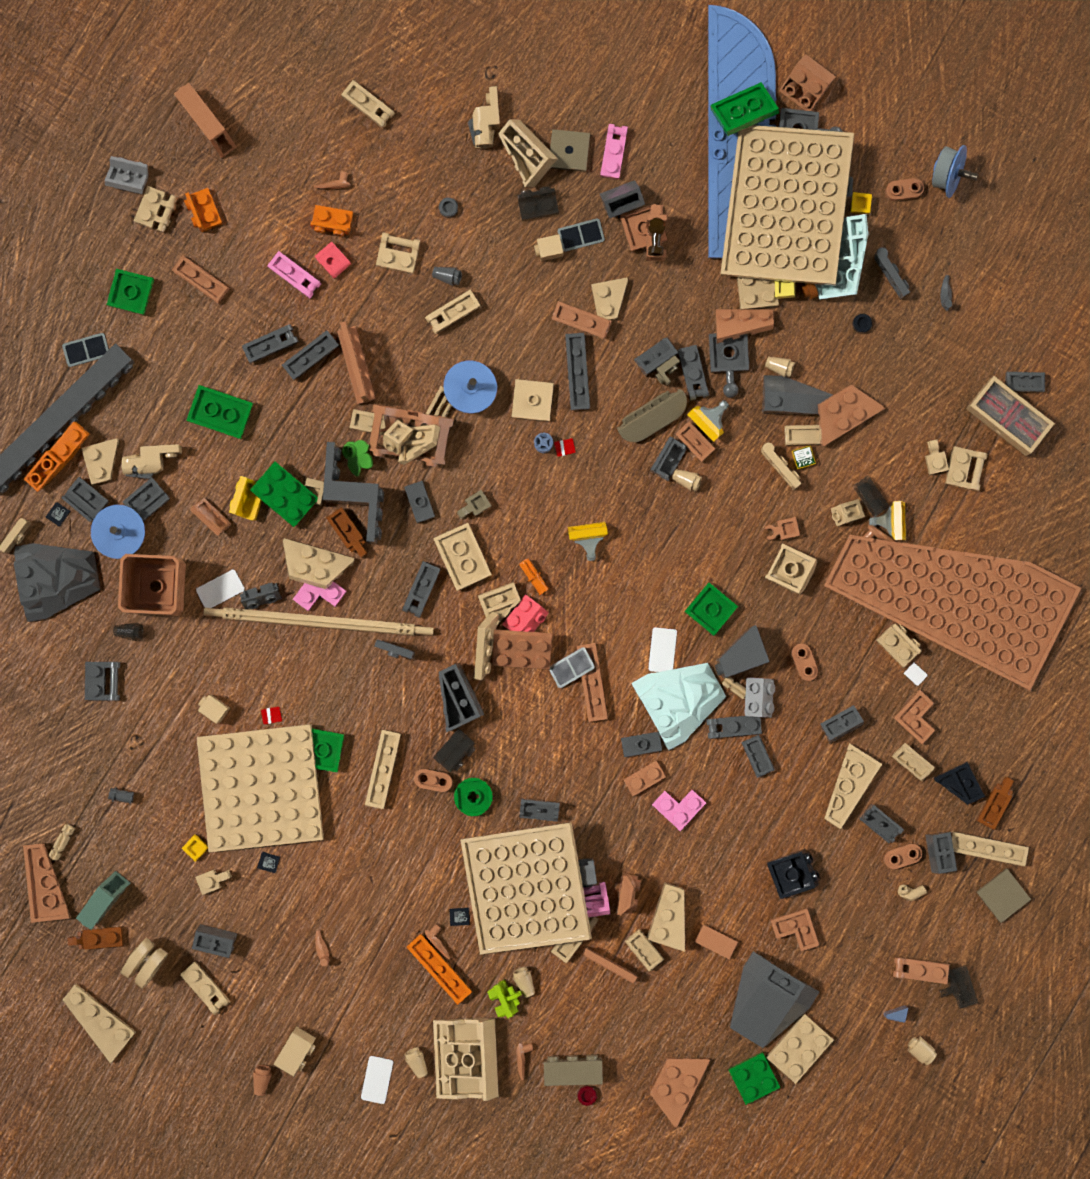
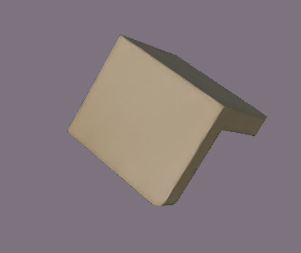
[305,478,324,506]

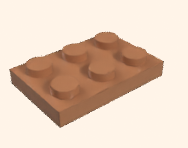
[492,630,552,669]

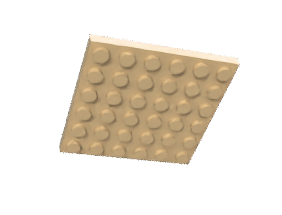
[197,724,324,852]
[461,822,592,954]

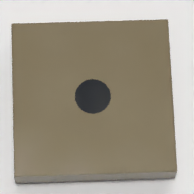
[550,129,590,172]

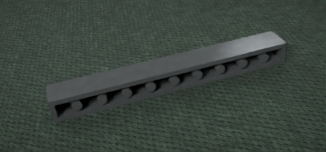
[0,343,135,494]

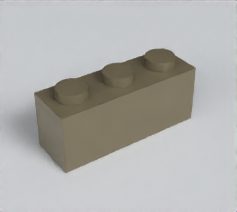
[544,1055,603,1086]

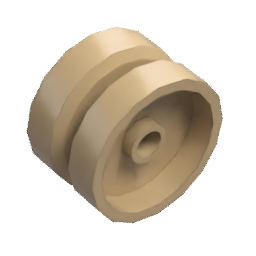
[121,938,168,989]

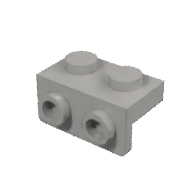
[104,156,149,194]
[745,678,775,718]

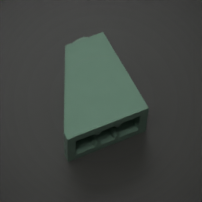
[76,871,130,930]

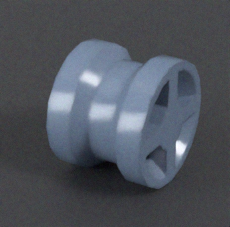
[534,433,553,453]

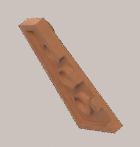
[23,843,71,923]

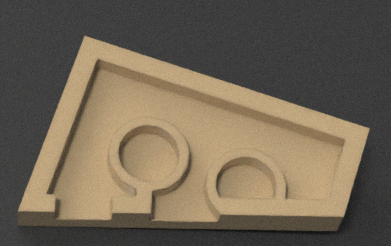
[474,612,499,680]

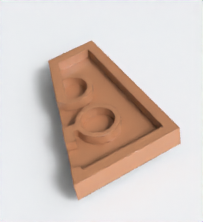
[715,309,774,344]

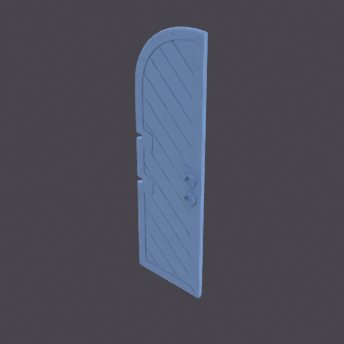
[708,5,776,259]

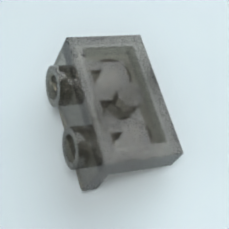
[517,186,559,221]
[852,476,889,517]

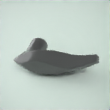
[940,275,952,311]

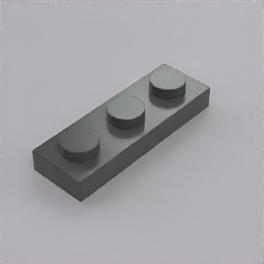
[282,331,339,381]

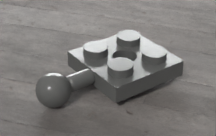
[779,108,843,132]
[709,333,749,398]

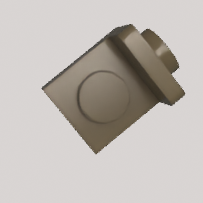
[655,356,679,386]

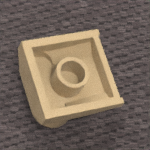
[765,544,817,595]

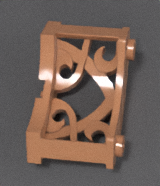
[369,404,454,467]

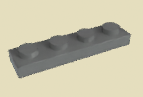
[565,333,590,411]

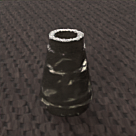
[113,622,144,641]

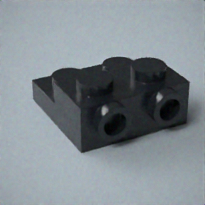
[767,849,820,899]

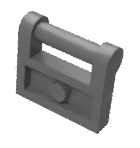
[84,662,120,701]

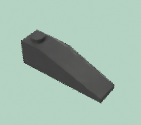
[762,375,833,416]

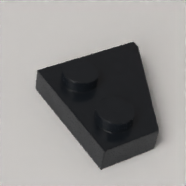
[934,761,985,805]

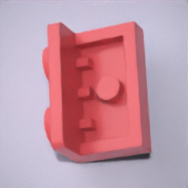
[502,595,548,632]

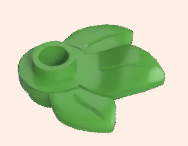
[342,440,373,477]

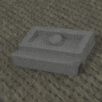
[61,477,110,523]
[123,478,170,522]

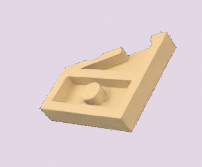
[591,278,628,320]
[398,425,440,465]
[82,438,119,485]
[478,582,521,625]

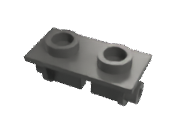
[240,582,282,610]

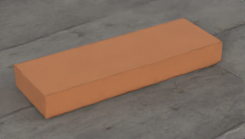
[172,255,230,304]
[552,301,612,339]
[583,947,637,983]

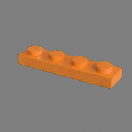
[406,934,472,1005]

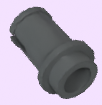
[108,787,134,804]

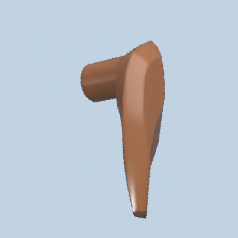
[314,171,350,189]
[863,525,895,543]
[425,924,450,960]
[315,930,329,966]
[516,1043,533,1080]

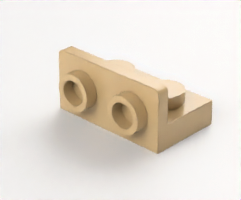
[876,624,922,668]

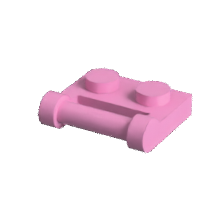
[583,882,610,918]

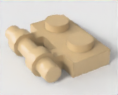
[134,186,178,233]

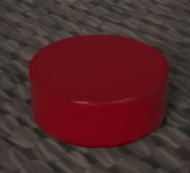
[577,1085,597,1106]

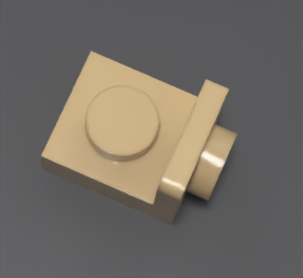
[383,420,413,455]
[831,499,865,526]

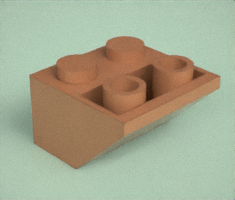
[779,54,836,111]

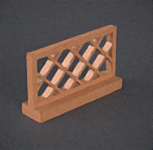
[337,321,376,405]

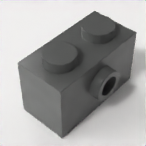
[600,180,645,218]

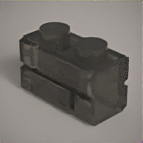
[433,728,476,773]

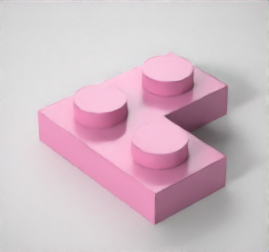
[293,582,347,611]
[652,790,706,831]

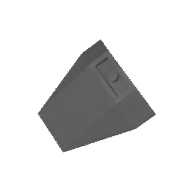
[730,951,819,1048]

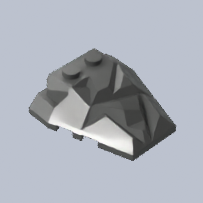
[14,543,101,622]

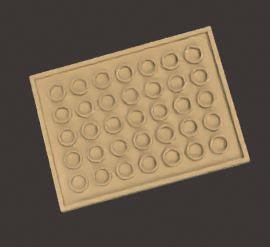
[721,125,854,286]

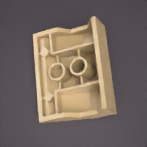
[433,1018,498,1101]

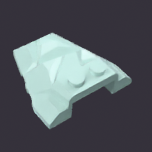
[815,214,868,299]
[631,663,726,750]

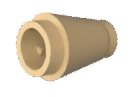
[765,356,795,377]
[672,469,702,491]
[513,967,535,997]
[405,1047,428,1078]

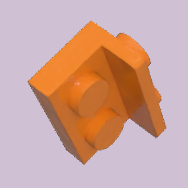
[184,188,223,232]
[310,205,353,237]

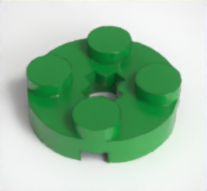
[454,777,493,816]

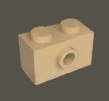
[274,1026,316,1076]

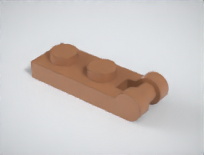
[893,957,950,984]

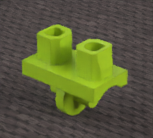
[487,979,522,1019]

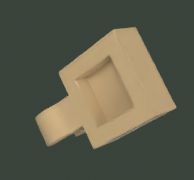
[925,440,949,475]
[196,869,232,895]

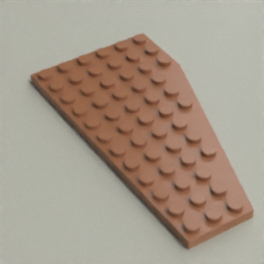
[823,535,1081,691]

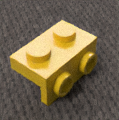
[229,476,262,521]

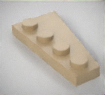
[824,743,882,829]
[63,984,136,1063]

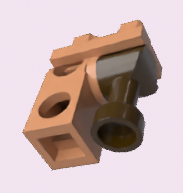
[646,205,667,261]

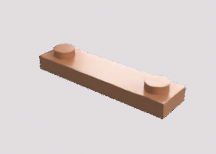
[577,643,608,722]

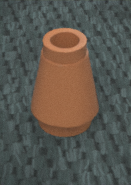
[253,1065,272,1096]

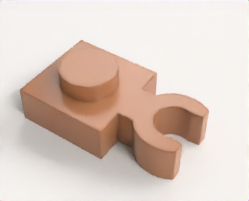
[764,517,800,540]

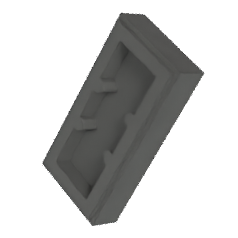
[1005,372,1045,392]
[404,481,435,523]
[621,732,662,757]
[741,735,775,778]

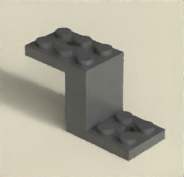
[323,442,384,544]

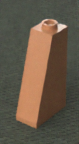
[174,83,236,158]

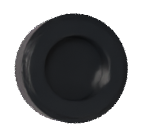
[852,314,872,334]

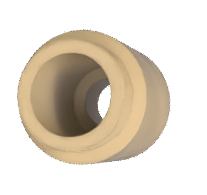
[908,1036,937,1065]

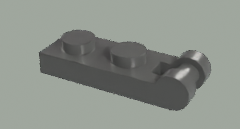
[874,248,910,300]
[242,324,299,364]
[678,345,709,401]
[402,561,441,618]
[706,716,762,739]

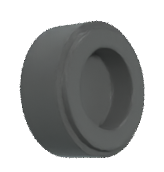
[439,198,458,218]

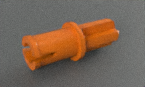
[520,559,550,596]

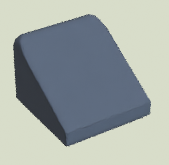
[883,1006,908,1023]

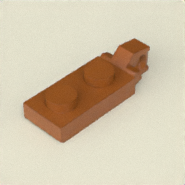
[326,507,368,558]
[976,776,1014,830]
[67,926,123,950]

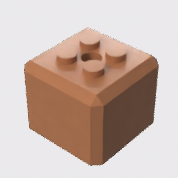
[118,554,186,616]

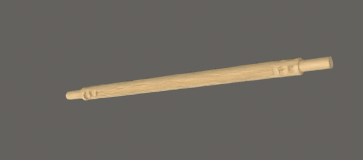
[204,608,434,636]

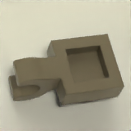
[457,490,491,519]

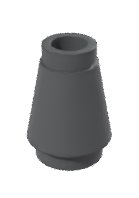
[432,267,462,286]

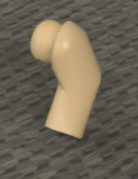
[898,885,927,901]

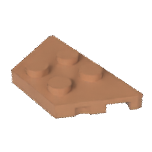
[818,385,885,446]
[650,1058,710,1128]

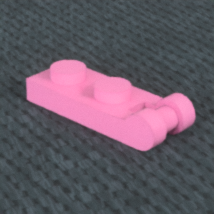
[600,124,628,180]
[267,251,321,299]

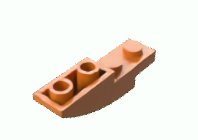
[24,421,90,492]

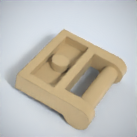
[376,232,420,274]
[945,446,988,491]

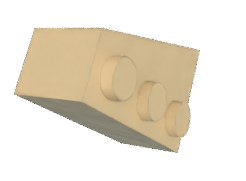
[498,119,558,187]
[647,882,685,952]

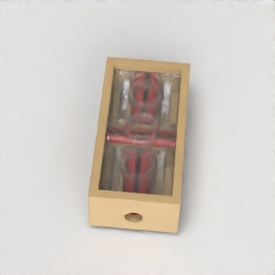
[966,376,1055,456]

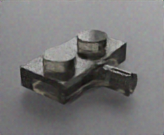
[939,965,978,1009]

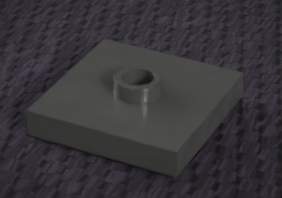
[374,640,415,659]

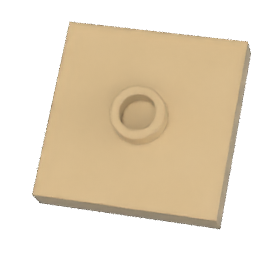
[512,379,554,422]

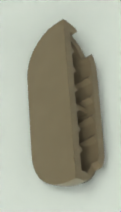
[617,389,687,442]

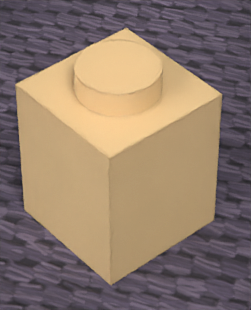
[534,234,563,261]
[198,695,230,724]

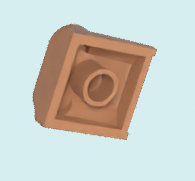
[616,873,641,915]

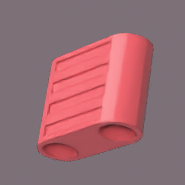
[314,241,351,279]

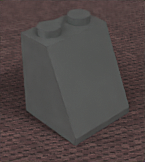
[715,625,770,678]

